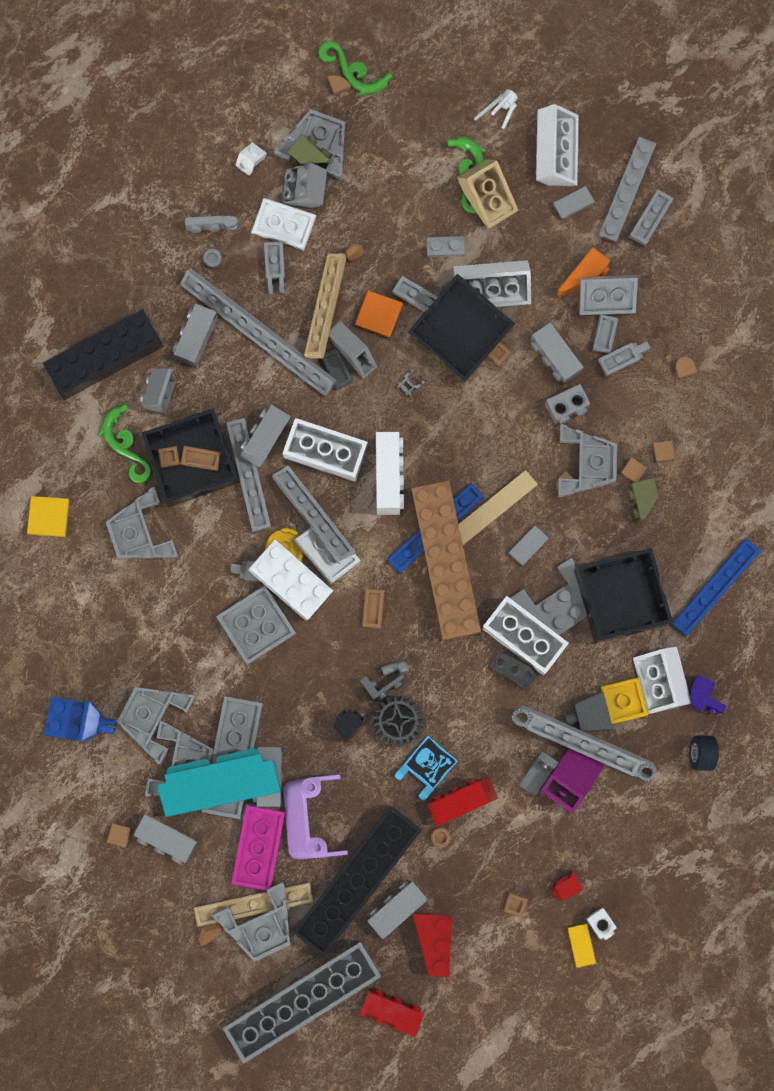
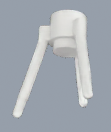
[474,89,518,129]

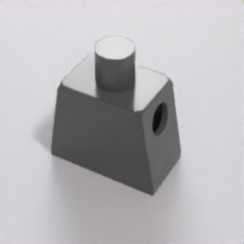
[564,692,613,732]

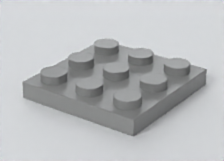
[216,586,296,665]

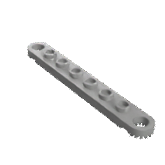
[512,705,657,781]

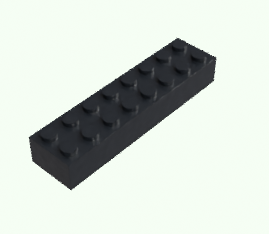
[292,806,422,958]

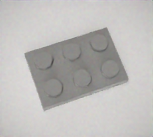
[579,275,638,315]

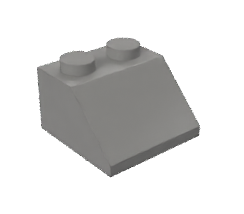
[140,369,177,415]

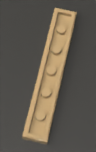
[304,254,347,358]
[459,470,538,546]
[194,882,314,927]

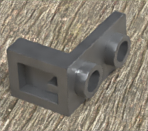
[490,651,537,691]
[360,674,405,701]
[520,751,559,795]

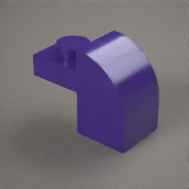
[689,675,727,715]

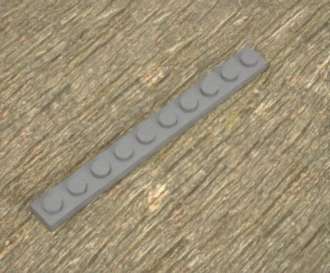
[180,268,337,397]

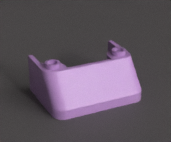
[283,775,348,860]

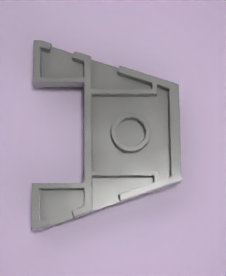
[274,109,345,180]
[558,424,617,497]
[106,487,179,559]
[510,558,587,635]
[117,687,196,765]
[145,721,214,797]
[212,882,291,962]

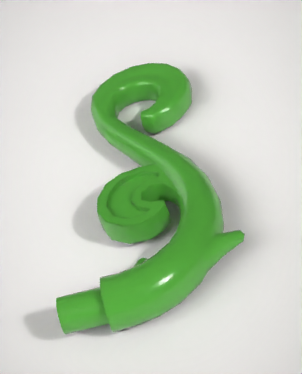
[318,41,393,96]
[447,137,486,213]
[98,403,152,483]

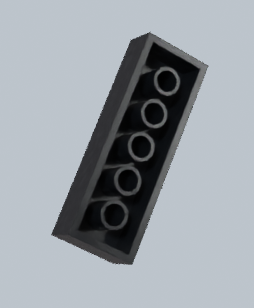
[43,309,163,400]

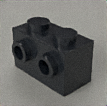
[333,709,364,742]

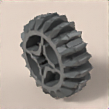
[372,695,424,748]

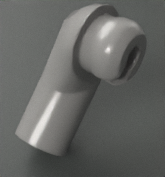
[381,661,409,676]

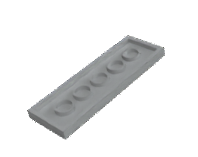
[201,696,263,819]

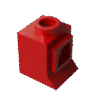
[551,870,583,901]

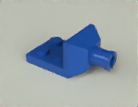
[44,697,117,742]

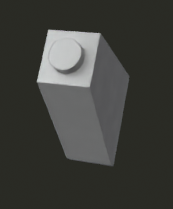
[329,321,377,379]

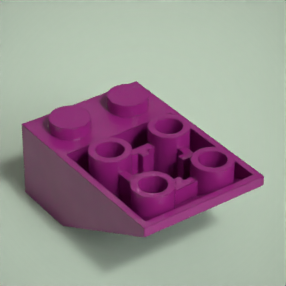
[539,748,604,814]

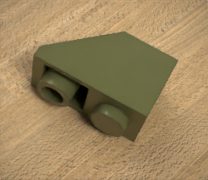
[288,135,334,165]
[628,478,659,523]

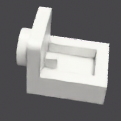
[236,142,267,175]

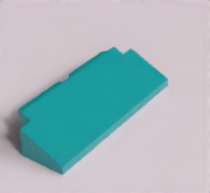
[157,749,281,817]

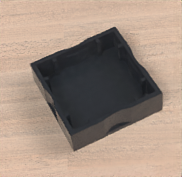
[408,274,516,382]
[141,408,240,508]
[574,548,673,644]

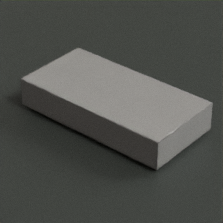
[553,186,595,220]
[592,314,619,354]
[508,526,549,567]

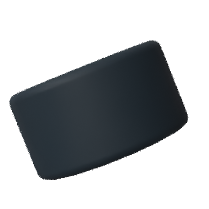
[689,735,719,771]

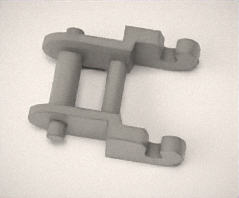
[397,369,425,397]

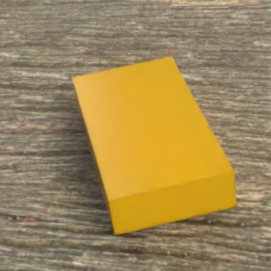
[567,924,596,968]

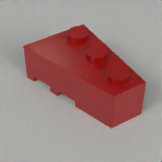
[428,777,499,826]
[413,913,452,977]
[359,988,424,1037]

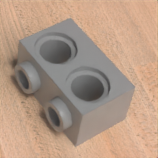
[545,384,590,424]

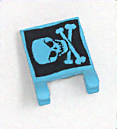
[395,736,457,801]

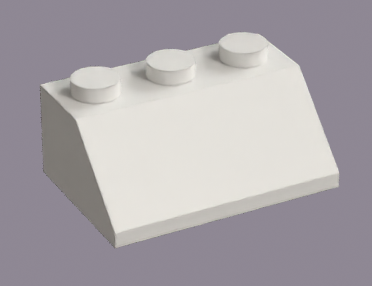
[633,647,692,714]

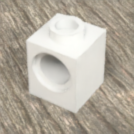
[585,907,617,940]

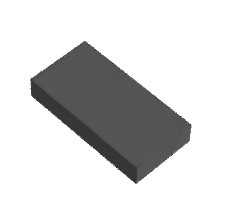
[321,348,354,390]

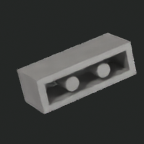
[173,303,218,367]
[531,322,584,385]
[240,404,291,468]
[253,747,282,807]
[134,814,198,864]
[368,881,428,939]

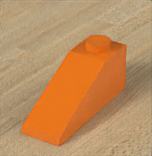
[557,248,610,297]

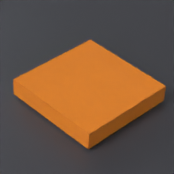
[355,291,403,339]

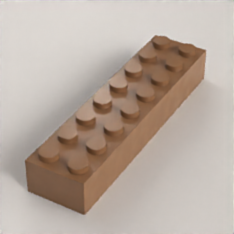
[412,481,481,641]

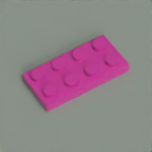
[231,805,285,890]

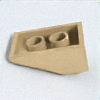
[457,159,519,229]

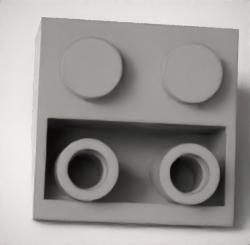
[282,163,327,208]

